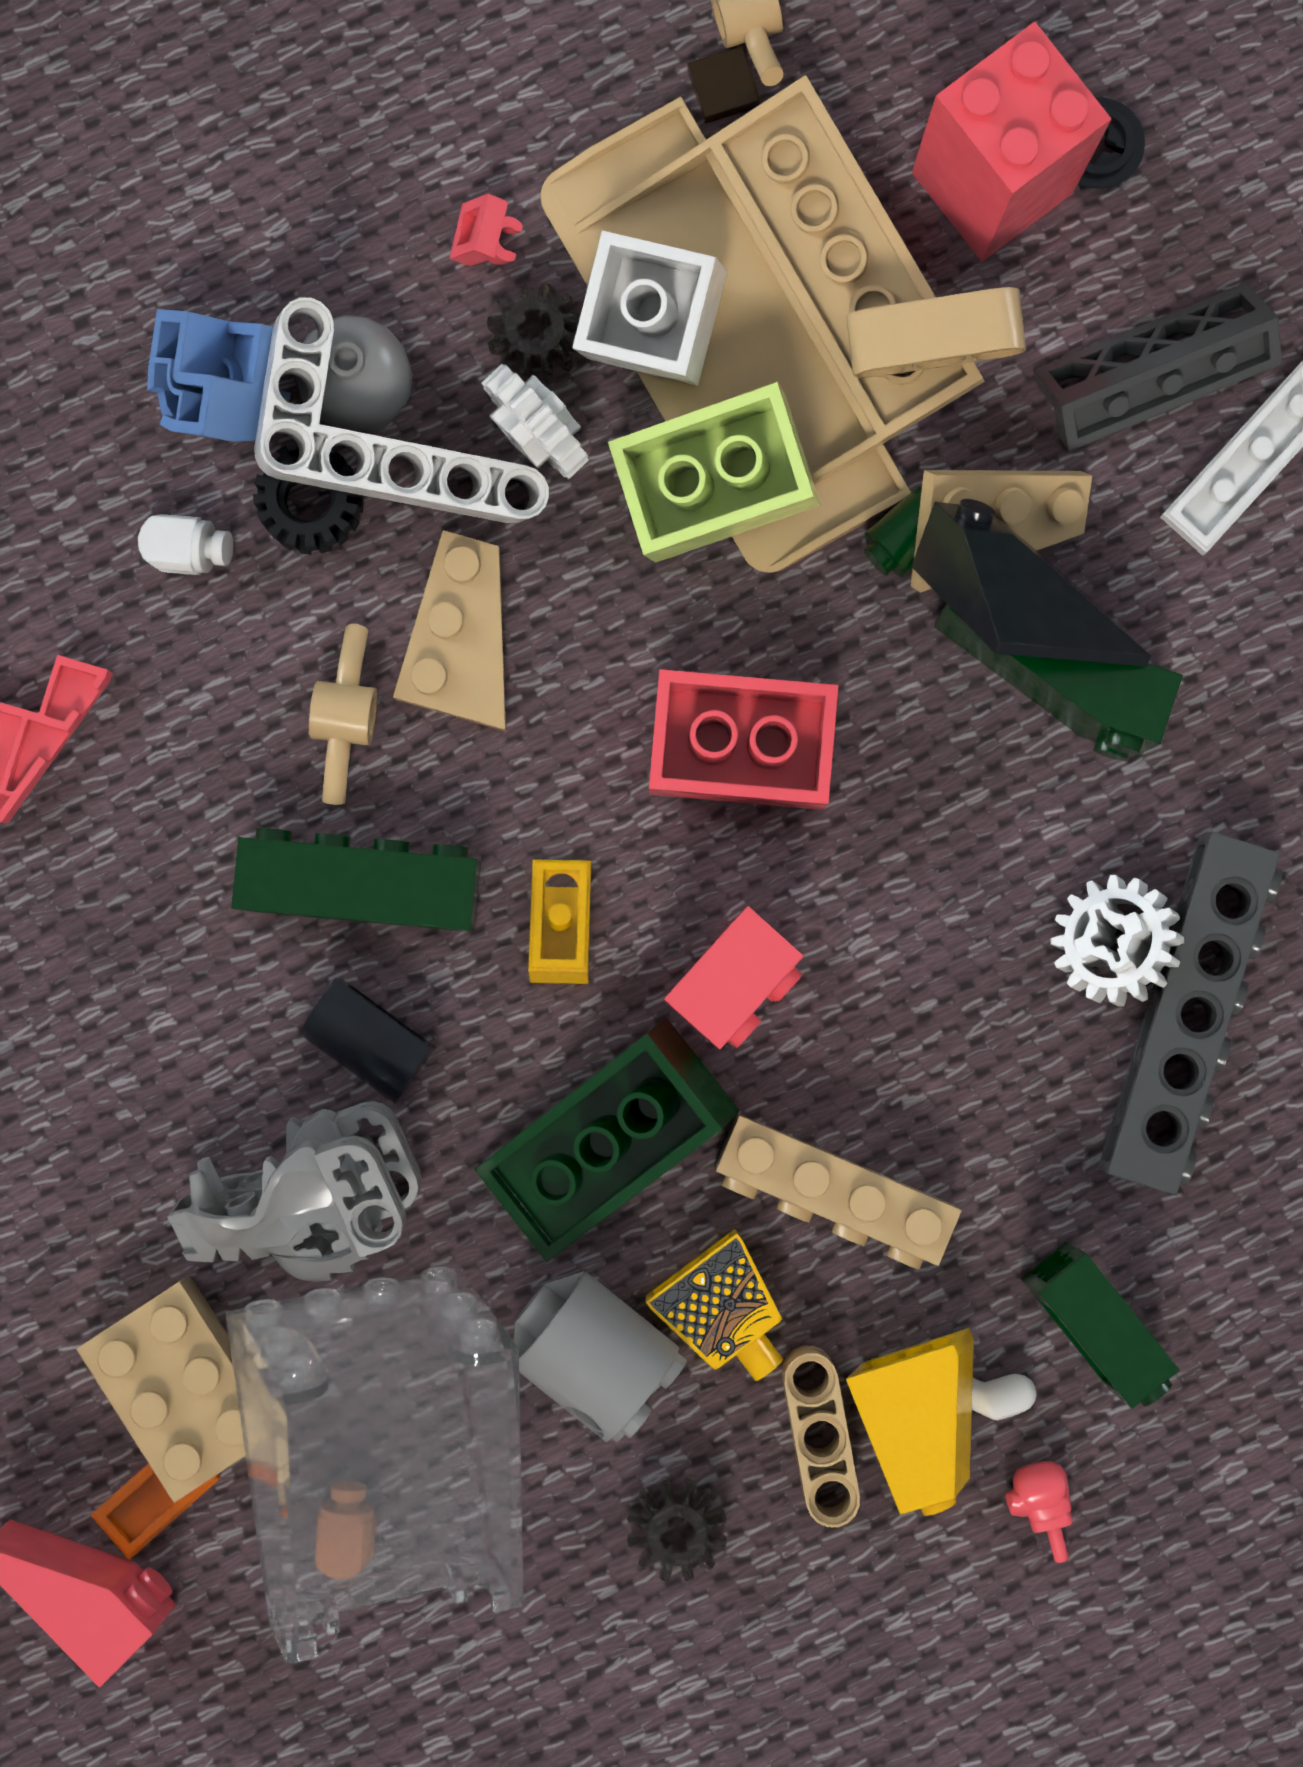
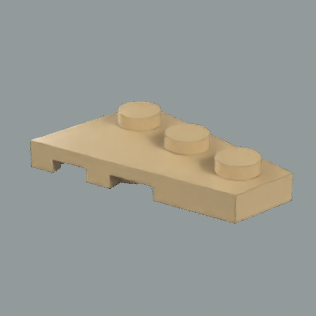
[910,470,1092,593]
[393,530,506,732]

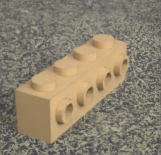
[714,1113,962,1270]

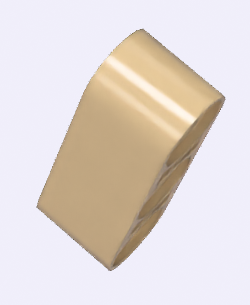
[846,287,1026,378]
[782,1345,860,1527]

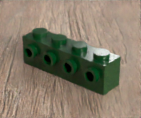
[231,828,481,932]

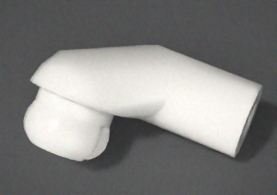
[972,1374,1036,1421]

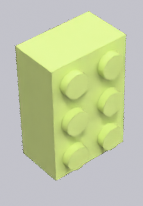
[608,382,821,563]

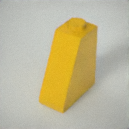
[846,1328,974,1516]

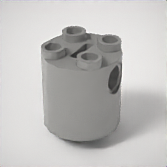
[511,1271,687,1443]

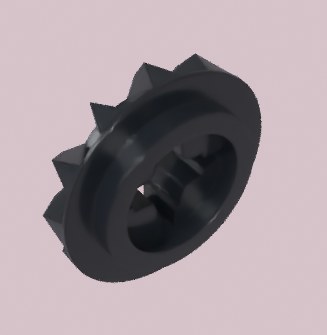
[1078,97,1145,192]

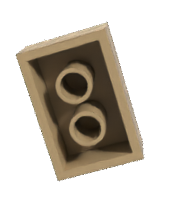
[76,1276,285,1503]

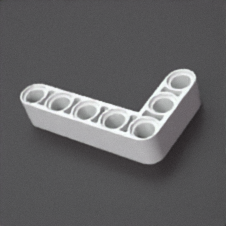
[254,297,549,523]

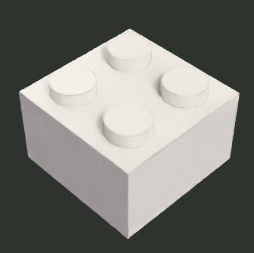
[572,230,728,386]

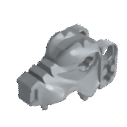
[167,1101,422,1282]

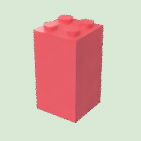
[912,21,1112,262]

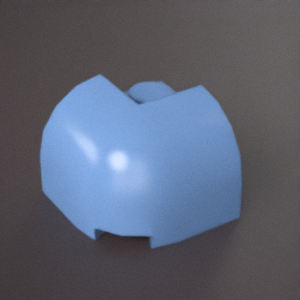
[147,309,291,442]

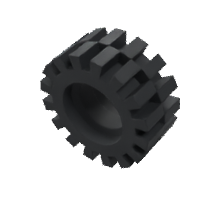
[253,443,364,555]

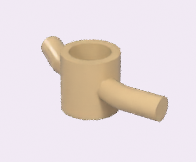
[711,0,784,86]
[309,624,378,805]

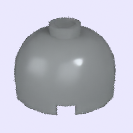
[295,315,413,434]

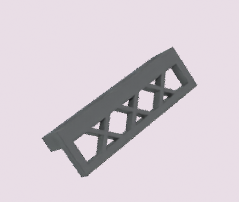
[1033,282,1282,452]

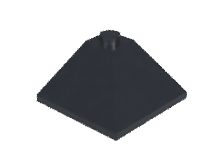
[911,499,1151,667]

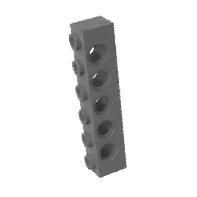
[1097,831,1283,1196]

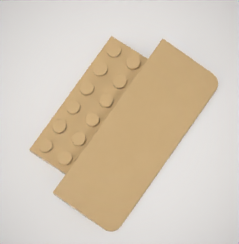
[541,75,985,573]

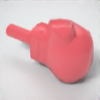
[1005,1461,1073,1563]

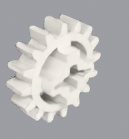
[481,364,589,479]
[1051,875,1184,1006]

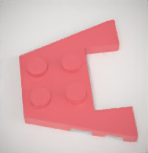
[0,655,113,824]

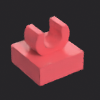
[449,193,523,266]

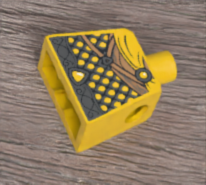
[646,1229,784,1381]

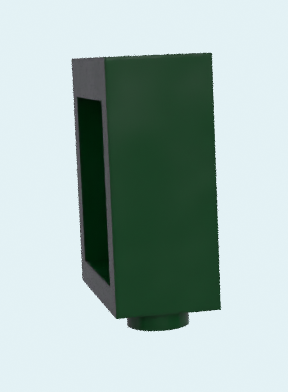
[1020,1242,1180,1409]

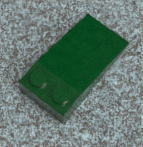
[934,604,1183,761]
[474,1018,740,1262]

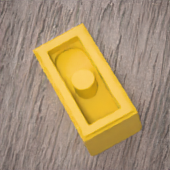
[528,859,591,984]

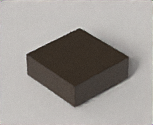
[687,46,760,124]

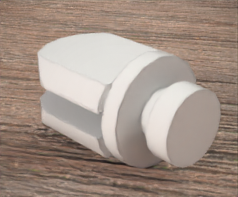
[138,514,233,575]

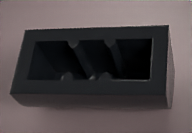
[300,978,437,1104]

